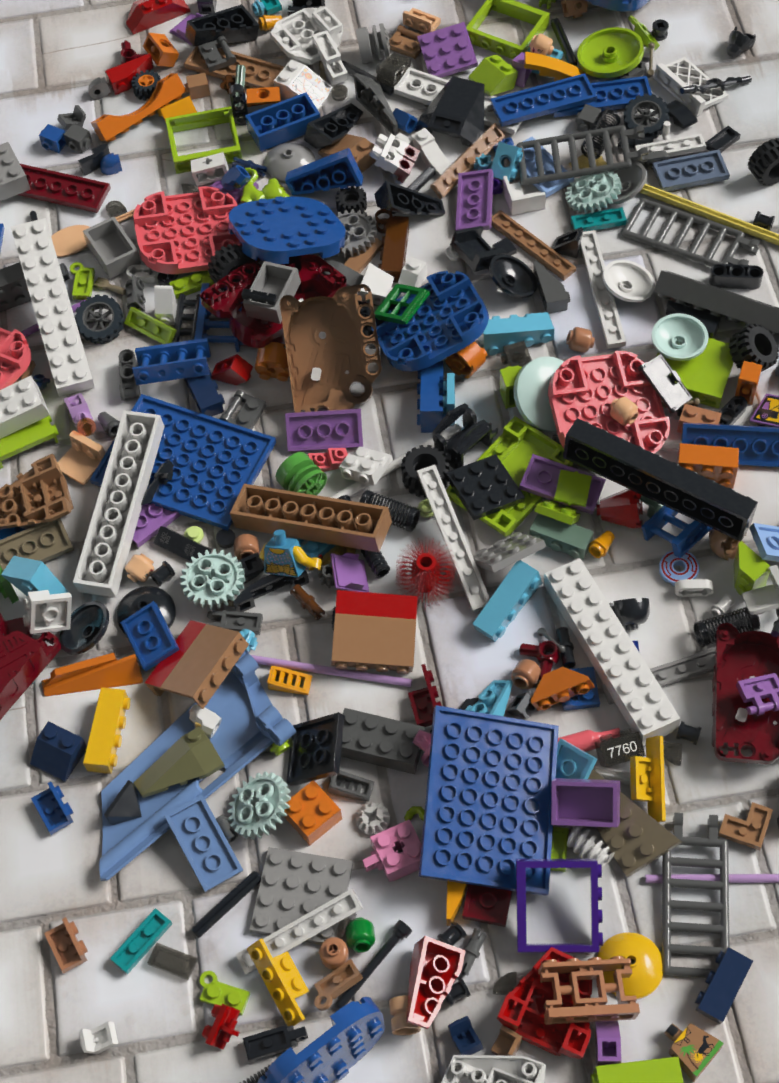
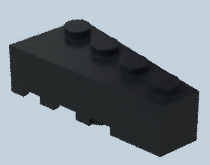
[185,4,259,46]

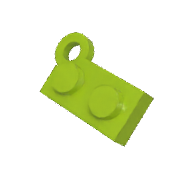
[628,15,660,50]
[70,262,95,300]
[200,971,250,1015]

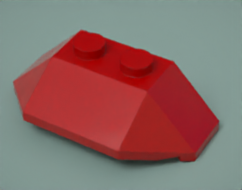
[126,0,191,35]

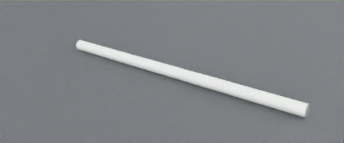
[329,424,462,499]

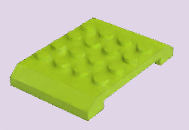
[446,416,573,537]

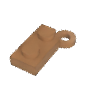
[314,959,363,1011]

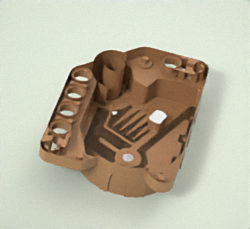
[280,284,382,412]

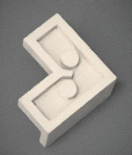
[503,176,546,215]

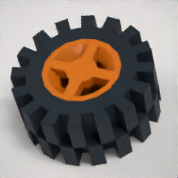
[131,70,161,101]

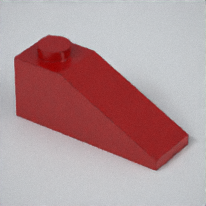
[105,53,154,95]

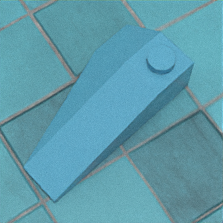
[465,680,513,717]

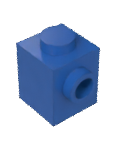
[39,124,66,153]

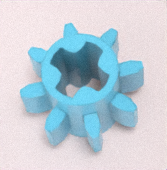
[474,154,493,171]
[239,629,258,654]

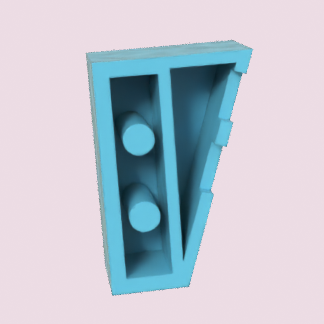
[1,556,72,597]

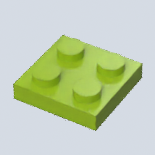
[534,499,581,525]

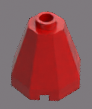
[596,489,643,529]

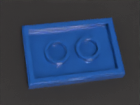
[120,601,180,671]

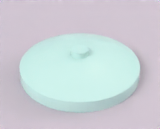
[514,357,564,432]

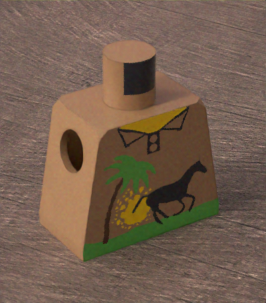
[664,1023,724,1082]

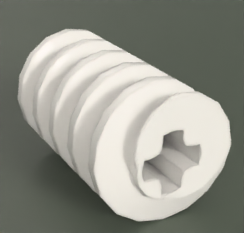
[567,826,615,869]

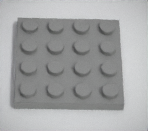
[249,847,353,944]

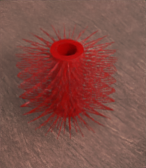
[396,538,456,609]

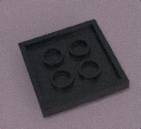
[445,454,525,520]
[286,712,344,786]

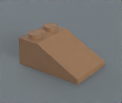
[318,134,376,173]

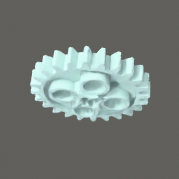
[565,171,622,214]
[180,549,245,609]
[227,771,291,839]

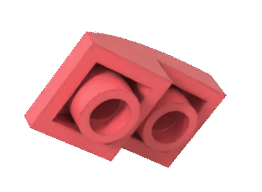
[308,448,348,472]

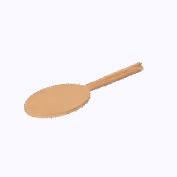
[51,209,135,257]

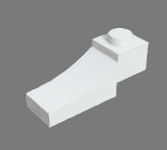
[312,30,348,86]
[411,128,451,177]

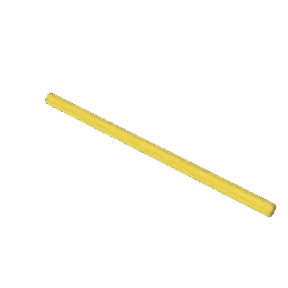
[640,184,779,246]

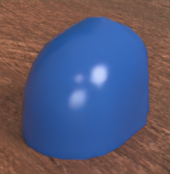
[100,153,122,175]

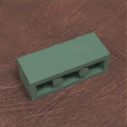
[529,513,594,560]

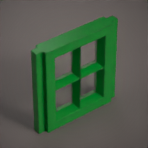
[374,284,430,325]

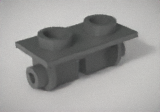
[125,274,146,311]

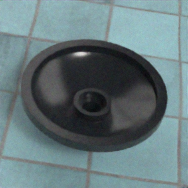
[489,254,537,298]
[116,586,176,634]
[59,601,109,655]

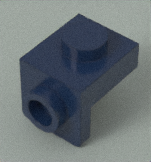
[448,1016,483,1055]

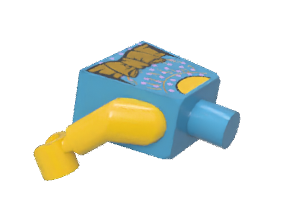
[259,530,322,577]

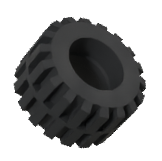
[748,138,779,186]
[208,244,254,291]
[729,324,779,372]
[401,445,449,498]

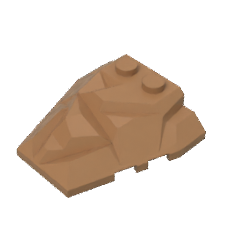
[0,454,74,529]

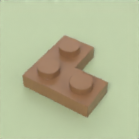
[718,802,773,851]

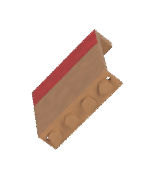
[331,590,418,674]
[145,620,249,709]

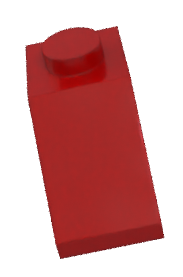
[210,354,253,386]

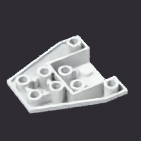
[441,1055,546,1083]

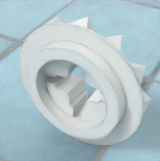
[356,801,390,835]

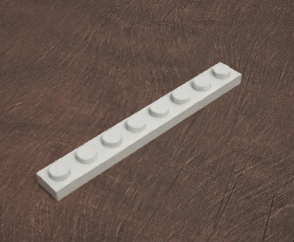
[580,230,626,349]
[417,465,490,613]

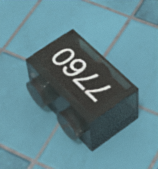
[595,728,646,768]

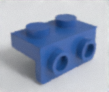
[31,782,74,835]

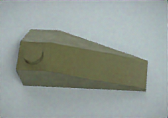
[134,726,225,798]

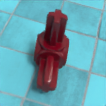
[120,40,147,64]
[519,641,560,681]

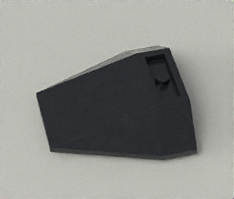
[415,76,485,146]

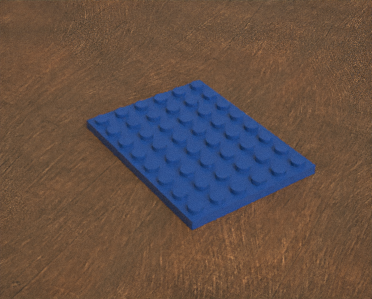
[90,394,276,530]
[419,705,559,896]

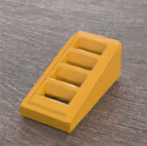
[267,666,312,695]

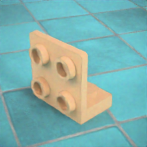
[58,430,105,485]

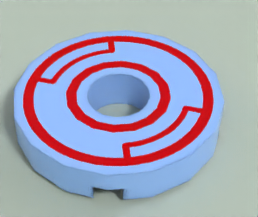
[659,550,699,586]

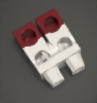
[369,133,420,183]

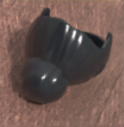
[727,27,756,58]

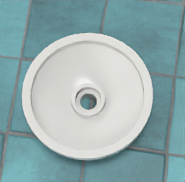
[602,260,655,302]

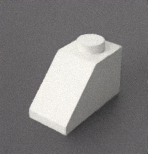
[398,256,427,297]
[154,285,177,325]

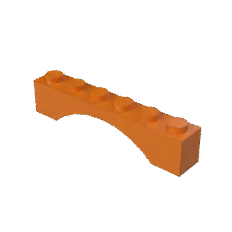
[91,73,186,142]

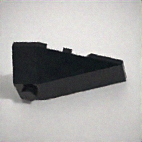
[304,103,363,149]
[374,181,445,215]

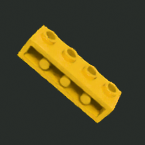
[83,687,130,774]

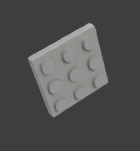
[473,532,546,573]

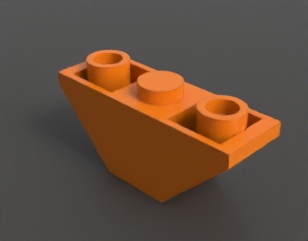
[531,667,595,711]

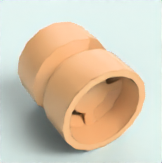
[389,995,421,1036]

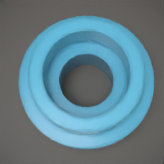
[251,0,265,16]

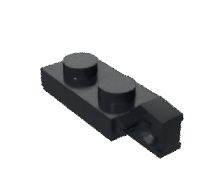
[243,1025,308,1062]

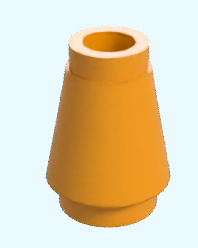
[258,15,282,32]
[589,531,615,558]

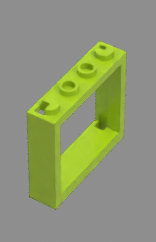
[466,0,550,59]
[165,106,242,174]

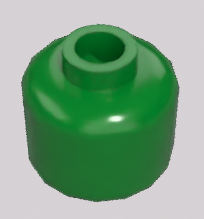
[346,917,375,953]

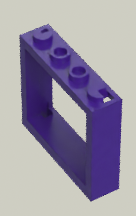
[516,859,603,952]

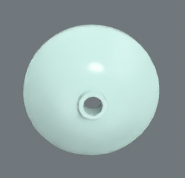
[651,313,708,361]

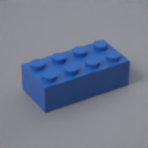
[245,92,321,152]

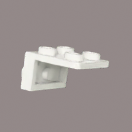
[742,565,779,615]

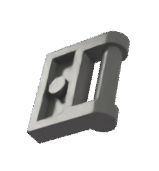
[198,36,237,72]
[220,390,267,430]

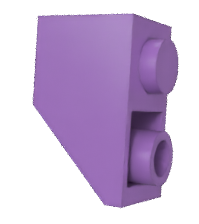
[595,1021,622,1066]

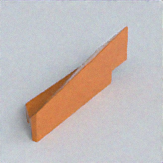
[41,652,143,696]

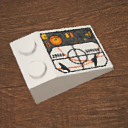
[274,60,335,111]

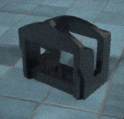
[432,403,498,469]

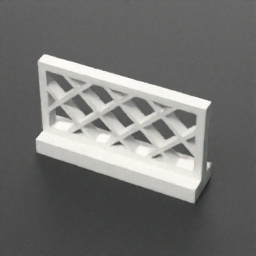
[653,57,729,116]

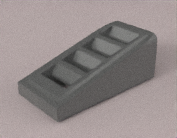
[327,770,374,802]

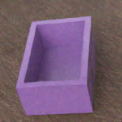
[551,778,620,827]

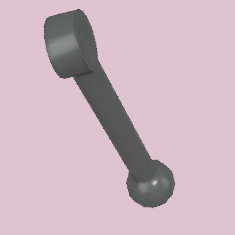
[538,628,566,653]

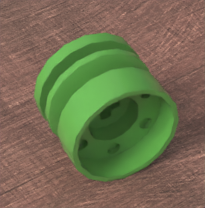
[275,452,327,495]

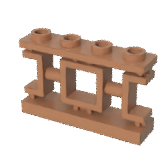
[538,956,640,1025]

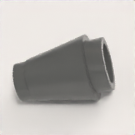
[98,412,120,437]

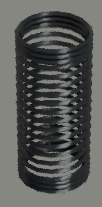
[581,109,621,159]
[359,490,420,532]
[693,607,760,647]

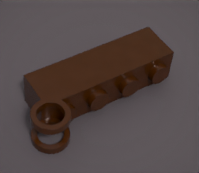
[375,209,410,283]

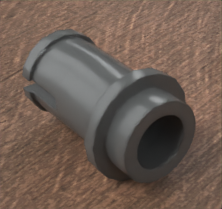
[216,815,238,843]

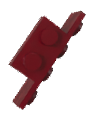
[408,664,442,727]

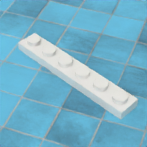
[235,888,363,974]

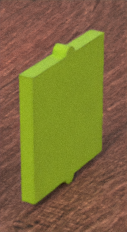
[554,470,592,507]

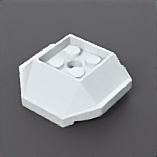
[270,6,343,65]

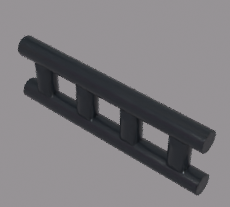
[172,294,201,343]

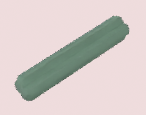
[235,65,246,107]

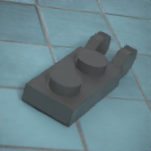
[206,610,263,635]

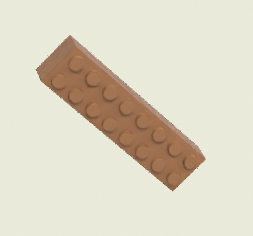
[230,484,392,552]

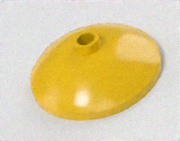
[597,932,663,999]

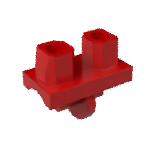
[202,1004,240,1050]

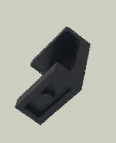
[450,226,507,272]

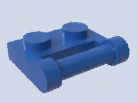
[562,667,600,710]

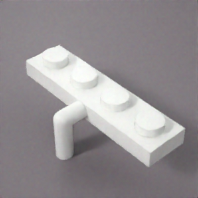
[635,121,706,157]

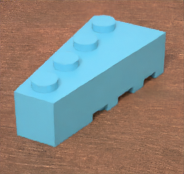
[478,312,554,356]
[473,560,542,642]

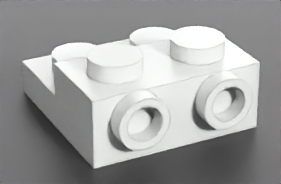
[339,446,393,486]
[23,590,72,634]

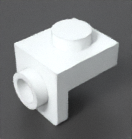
[79,1021,118,1054]

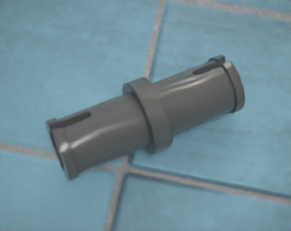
[462,928,487,976]

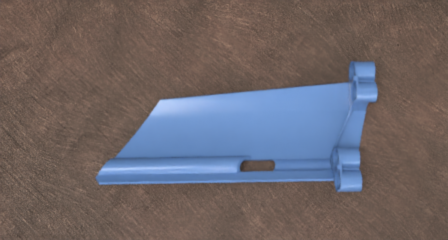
[99,651,296,881]

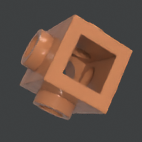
[561,0,588,18]

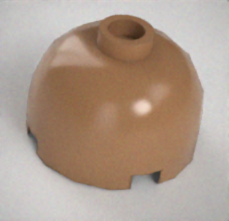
[709,529,747,561]

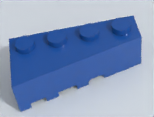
[285,148,364,195]
[417,361,444,433]

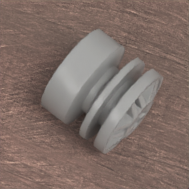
[356,23,391,63]

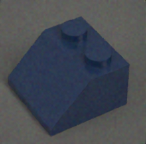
[30,721,87,782]

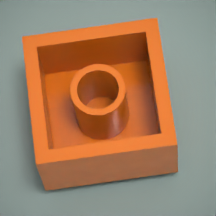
[283,780,342,846]

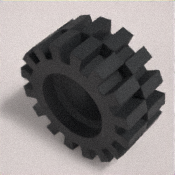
[335,186,367,214]

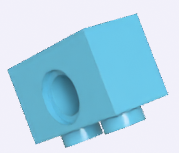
[491,142,523,182]

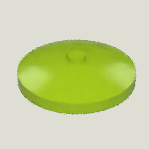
[577,27,644,78]

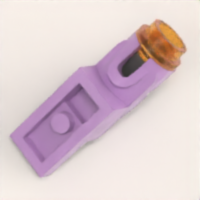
[64,393,96,436]

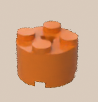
[445,341,488,378]
[254,342,290,382]

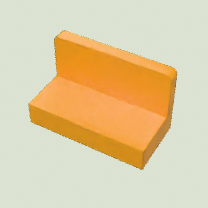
[157,96,197,123]

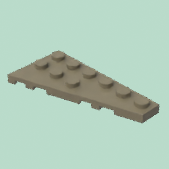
[588,769,683,878]

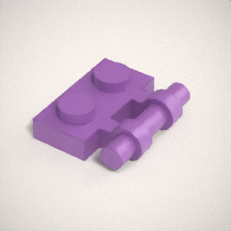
[736,673,779,715]

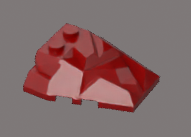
[496,947,593,1059]

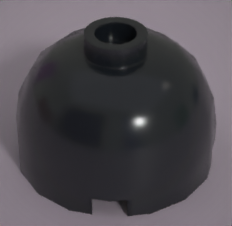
[609,598,650,630]

